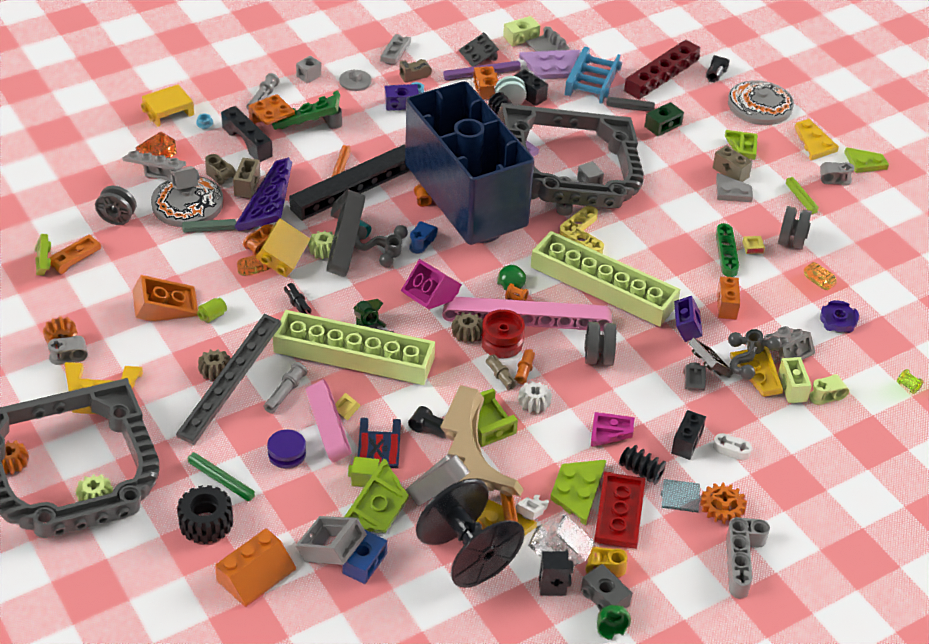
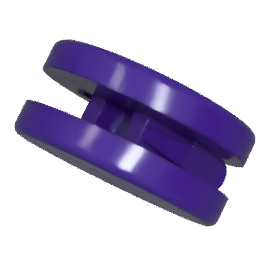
[267,429,306,469]

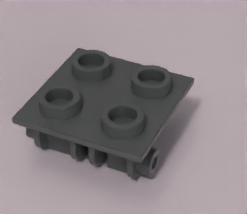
[459,32,499,67]

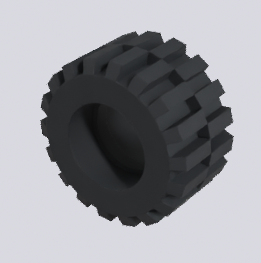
[177,485,233,544]

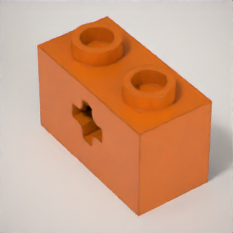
[717,276,740,320]

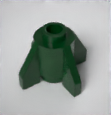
[353,299,386,328]

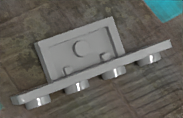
[122,151,186,181]

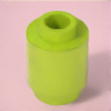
[197,297,227,323]

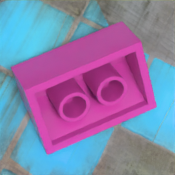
[401,259,462,310]

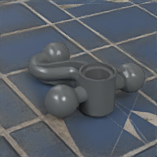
[354,225,408,267]
[728,329,782,380]

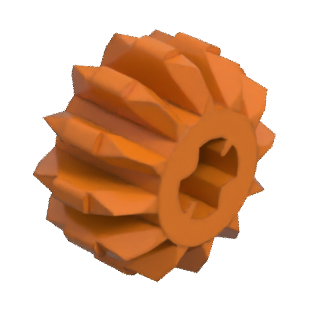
[43,315,78,346]
[1,440,29,475]

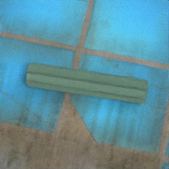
[182,219,236,232]

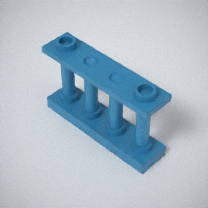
[565,46,622,104]

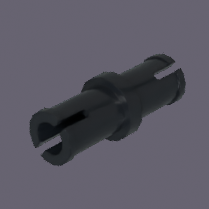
[284,283,312,314]

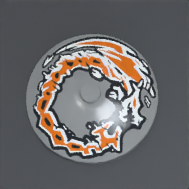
[728,80,794,125]
[151,176,223,227]

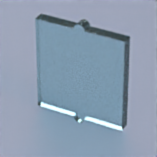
[660,479,701,513]

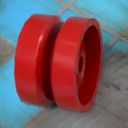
[481,309,525,358]

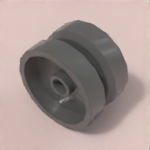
[778,206,812,250]
[584,322,617,366]

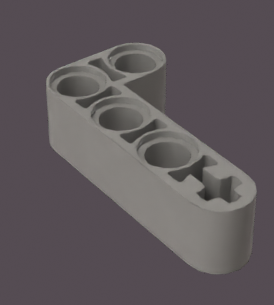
[726,517,770,599]

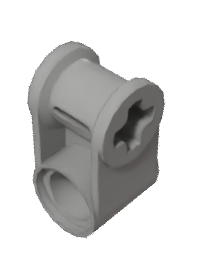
[820,162,854,185]
[48,335,88,365]

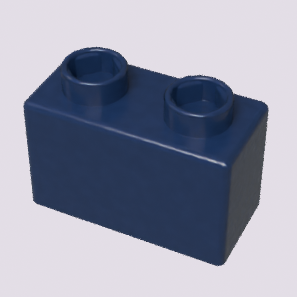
[405,81,535,245]

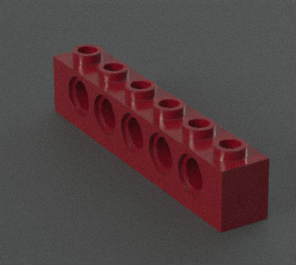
[624,39,701,100]

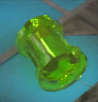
[897,369,924,394]

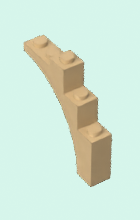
[440,385,524,497]

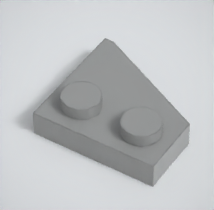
[716,173,753,202]

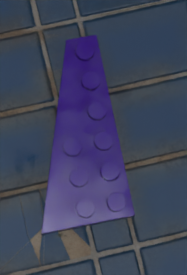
[234,157,292,231]

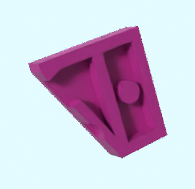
[590,412,635,447]

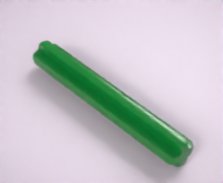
[187,452,255,501]

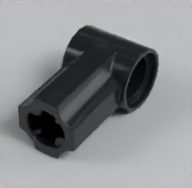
[706,55,730,83]
[408,406,446,439]

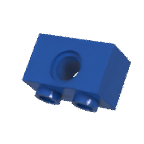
[342,530,388,584]

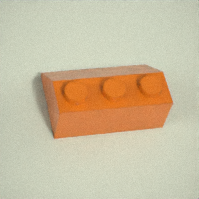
[215,528,296,607]

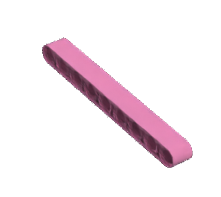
[442,296,612,331]

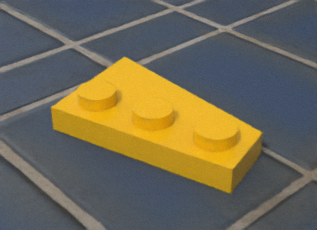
[795,118,839,161]
[730,347,783,397]

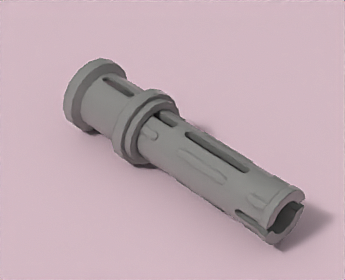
[246,73,280,110]
[263,362,308,414]

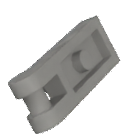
[380,34,411,65]

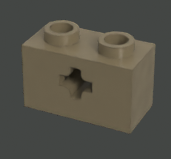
[712,145,753,182]
[233,157,261,198]

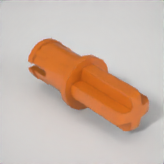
[514,349,535,384]

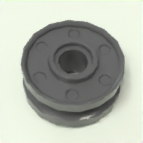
[95,185,137,225]

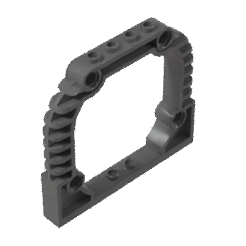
[498,103,644,208]
[0,378,159,538]

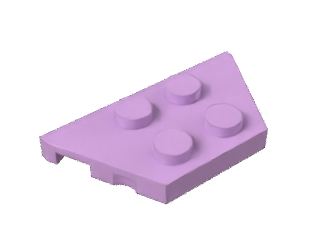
[519,50,580,79]

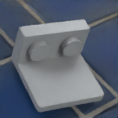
[763,326,815,361]

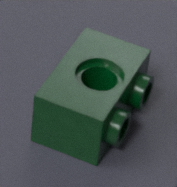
[644,102,684,137]

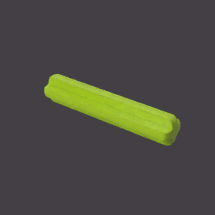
[785,177,819,214]

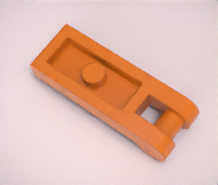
[49,235,101,274]

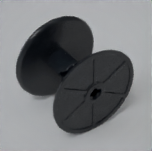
[416,478,525,588]

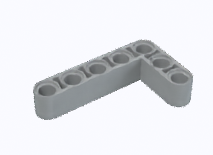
[405,454,470,507]

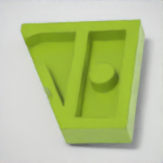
[724,130,758,160]
[844,147,889,173]
[35,234,51,276]

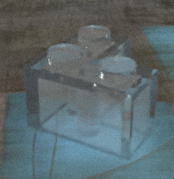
[528,514,595,566]

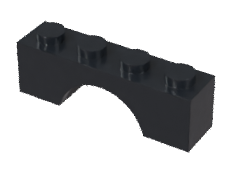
[221,106,273,162]

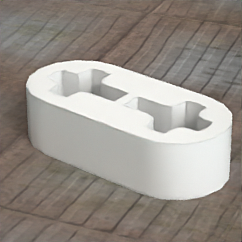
[713,433,752,460]

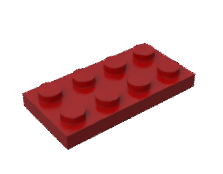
[594,472,646,549]

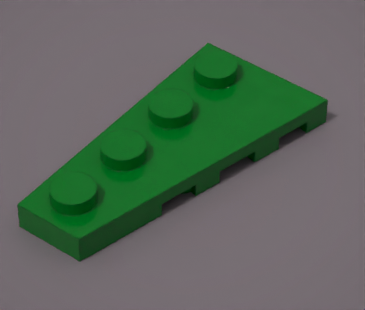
[272,90,340,130]

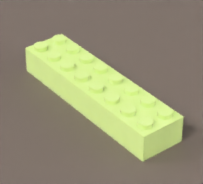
[531,231,681,327]
[273,310,435,385]

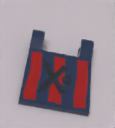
[357,417,401,468]

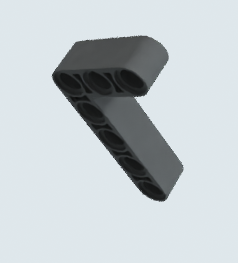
[326,189,366,277]

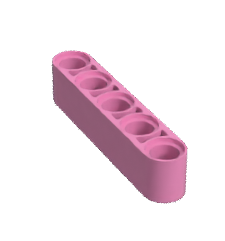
[306,379,352,463]

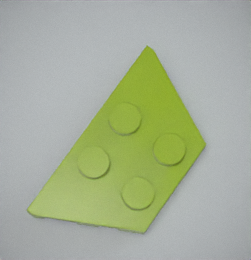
[344,459,409,533]
[550,460,607,525]

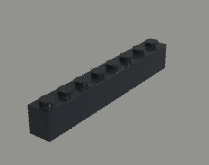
[289,144,410,221]

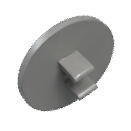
[339,70,372,91]

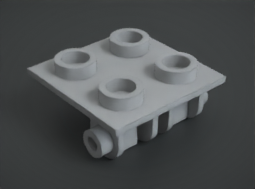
[526,26,570,51]

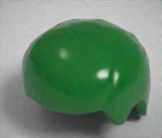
[497,265,526,290]
[596,605,631,640]

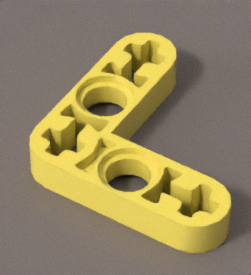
[559,206,604,254]

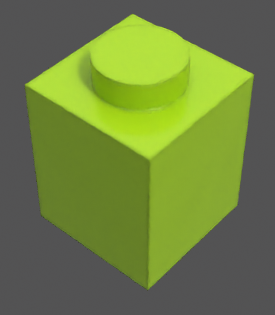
[348,457,379,487]

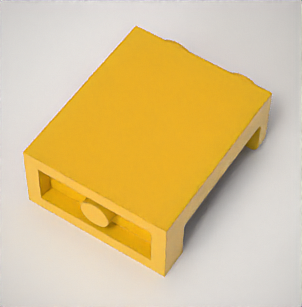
[141,84,195,127]
[256,218,311,277]

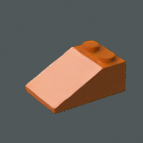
[132,275,198,321]

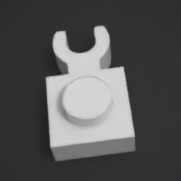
[516,495,549,520]

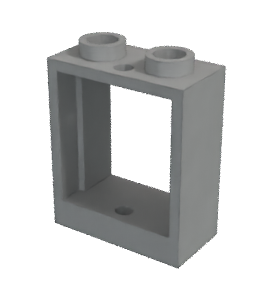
[296,516,367,565]

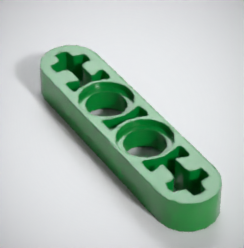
[716,223,739,277]

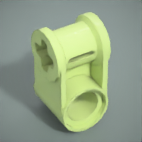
[809,374,850,405]

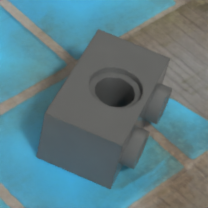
[581,564,633,611]

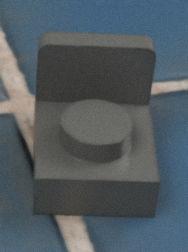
[683,362,706,391]

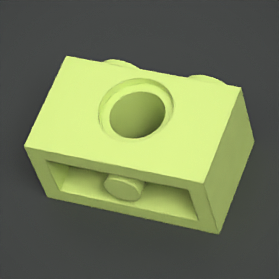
[503,16,541,47]
[778,357,812,403]

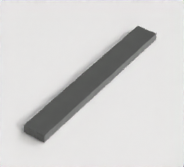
[176,314,282,445]

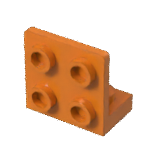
[248,94,295,125]

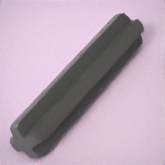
[606,97,655,111]

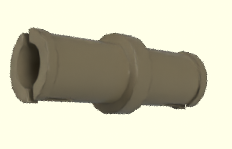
[485,354,517,390]

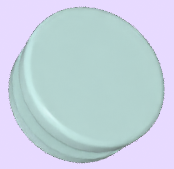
[495,76,526,105]

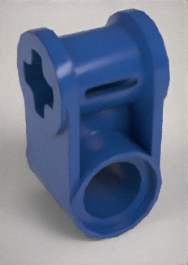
[409,221,438,254]

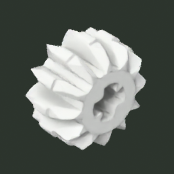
[518,381,552,414]

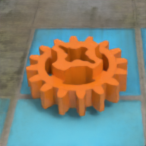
[700,482,747,524]

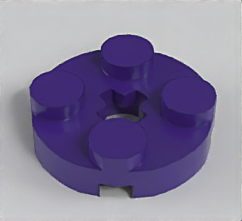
[820,300,859,333]

